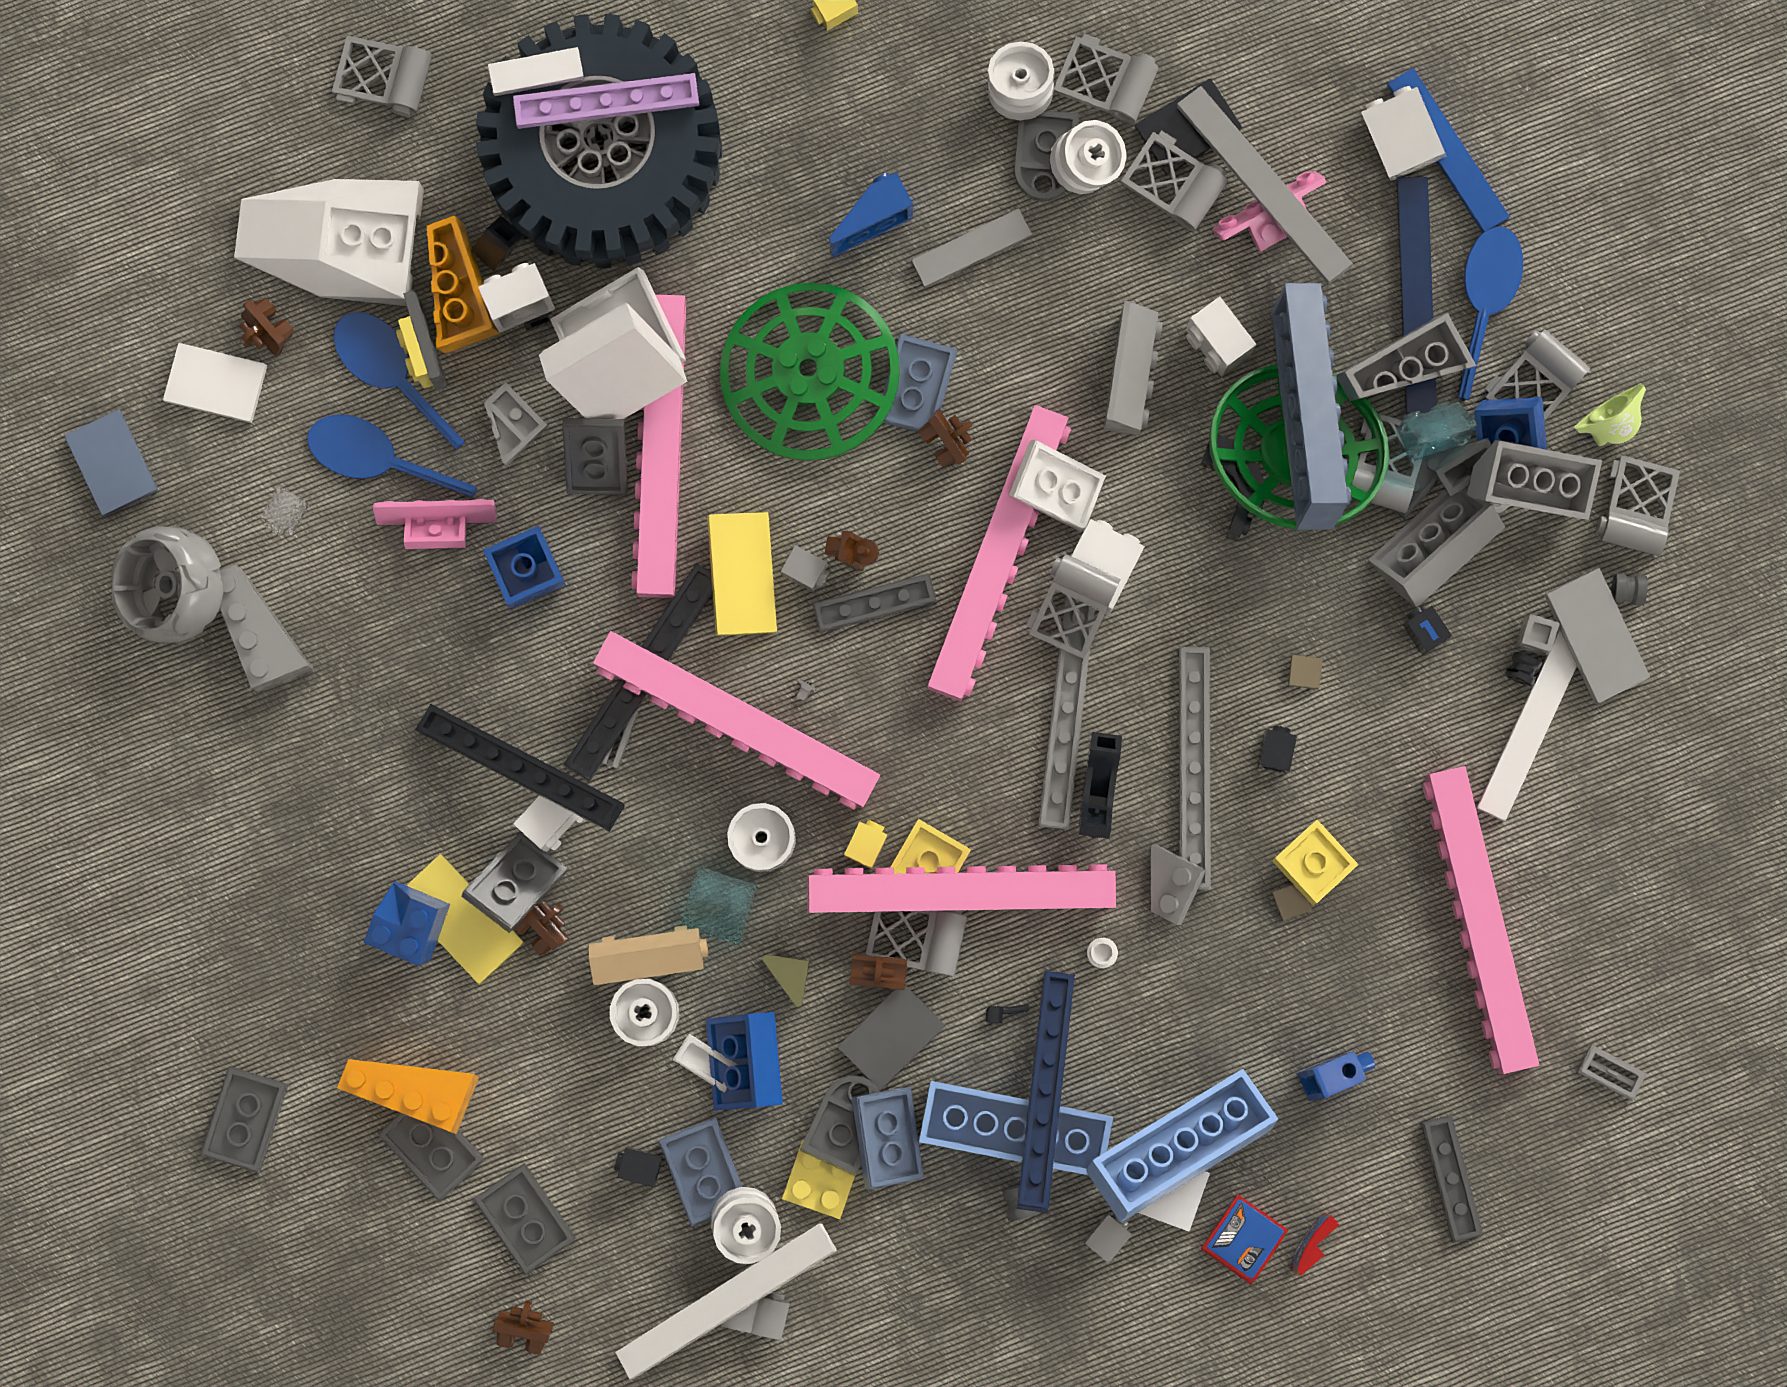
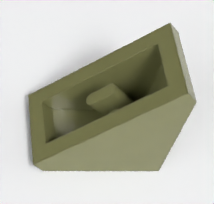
[761,955,809,1008]

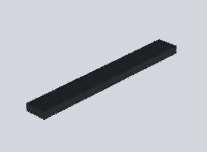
[563,563,713,782]
[415,704,625,832]

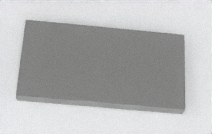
[1544,568,1650,704]

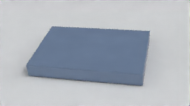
[878,334,958,433]
[64,409,159,517]
[852,1087,924,1190]
[658,1118,743,1227]

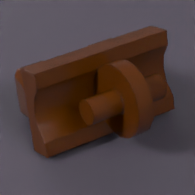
[239,298,294,356]
[918,409,972,467]
[825,531,879,571]
[515,901,569,956]
[849,954,908,990]
[493,1300,554,1355]

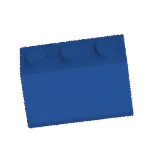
[706,1012,783,1111]

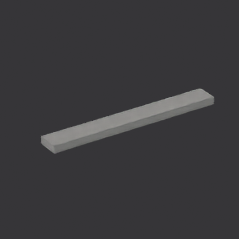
[1177,86,1353,285]
[1038,594,1095,830]
[1179,647,1211,890]

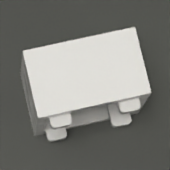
[514,796,584,852]

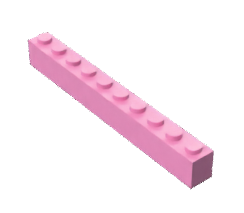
[632,295,687,598]
[927,405,1071,702]
[593,631,880,810]
[1423,766,1540,1074]
[807,864,1116,913]

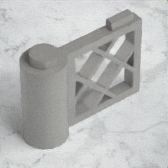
[1054,33,1159,124]
[332,36,432,117]
[1120,130,1228,231]
[1485,329,1590,421]
[1351,413,1431,513]
[1596,455,1680,556]
[1026,554,1121,659]
[866,910,967,977]

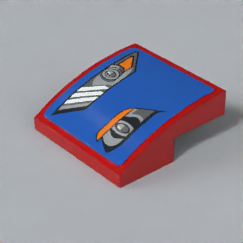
[1200,1194,1288,1285]
[1290,1213,1340,1276]

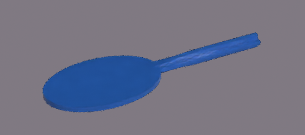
[1457,226,1523,400]
[334,312,465,450]
[308,415,477,498]

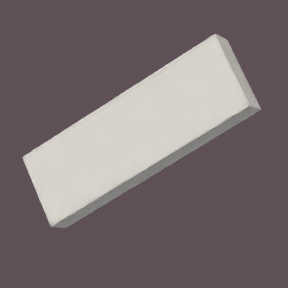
[488,47,584,96]

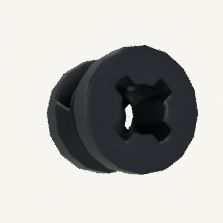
[1504,652,1542,686]

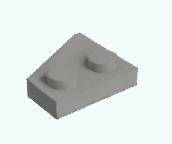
[484,382,548,467]
[1151,844,1206,925]

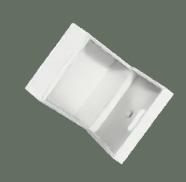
[539,267,687,419]

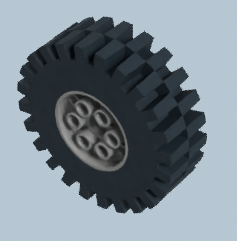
[476,14,722,268]

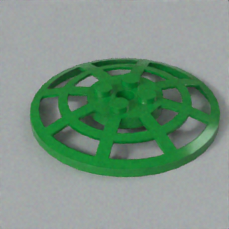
[720,282,900,461]
[1209,364,1389,530]

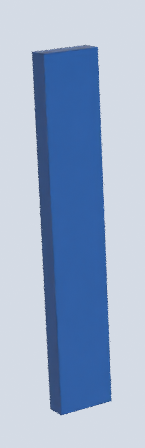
[1387,68,1510,233]

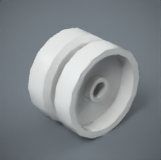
[988,41,1054,121]
[1050,120,1127,194]
[727,803,796,872]
[610,979,679,1046]
[710,1187,781,1264]

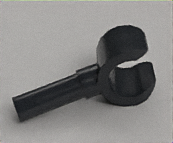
[985,1004,1029,1024]

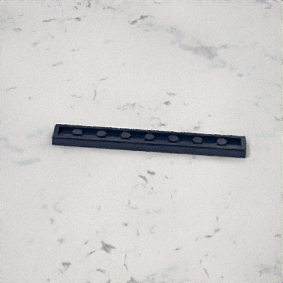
[1396,177,1437,415]
[1016,971,1075,1213]

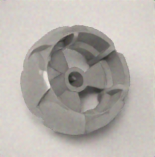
[111,526,223,643]

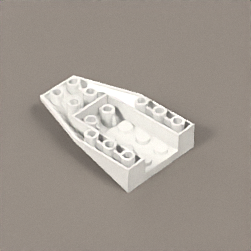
[234,179,424,306]

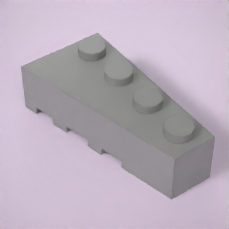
[1335,313,1477,401]
[220,565,314,692]

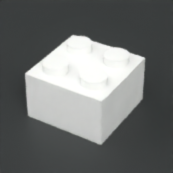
[478,263,555,333]
[1186,296,1256,377]

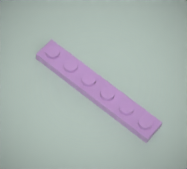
[513,73,699,129]

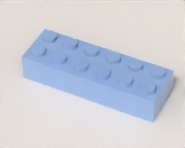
[1086,1069,1278,1223]
[919,1081,1113,1175]

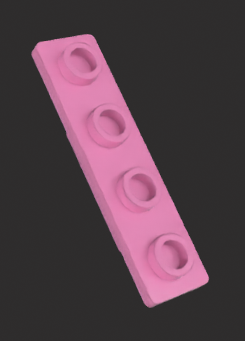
[1212,171,1326,251]
[373,499,497,549]

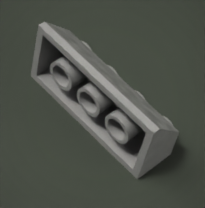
[1103,301,1163,436]
[1467,440,1602,520]
[1368,487,1505,608]

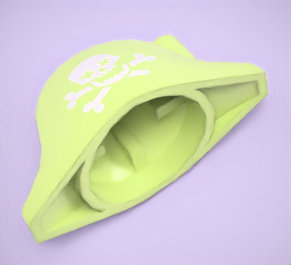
[1574,383,1646,446]

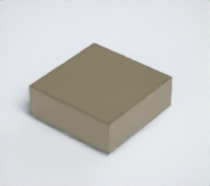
[1288,655,1323,690]
[1272,884,1312,921]

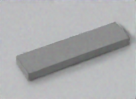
[912,208,1032,288]

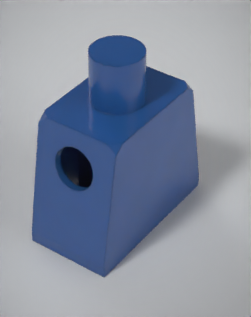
[1297,1051,1375,1101]

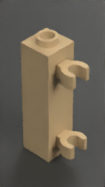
[589,925,709,985]

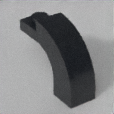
[1200,434,1264,541]
[1079,732,1122,839]

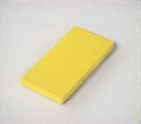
[707,512,777,636]
[406,854,525,985]

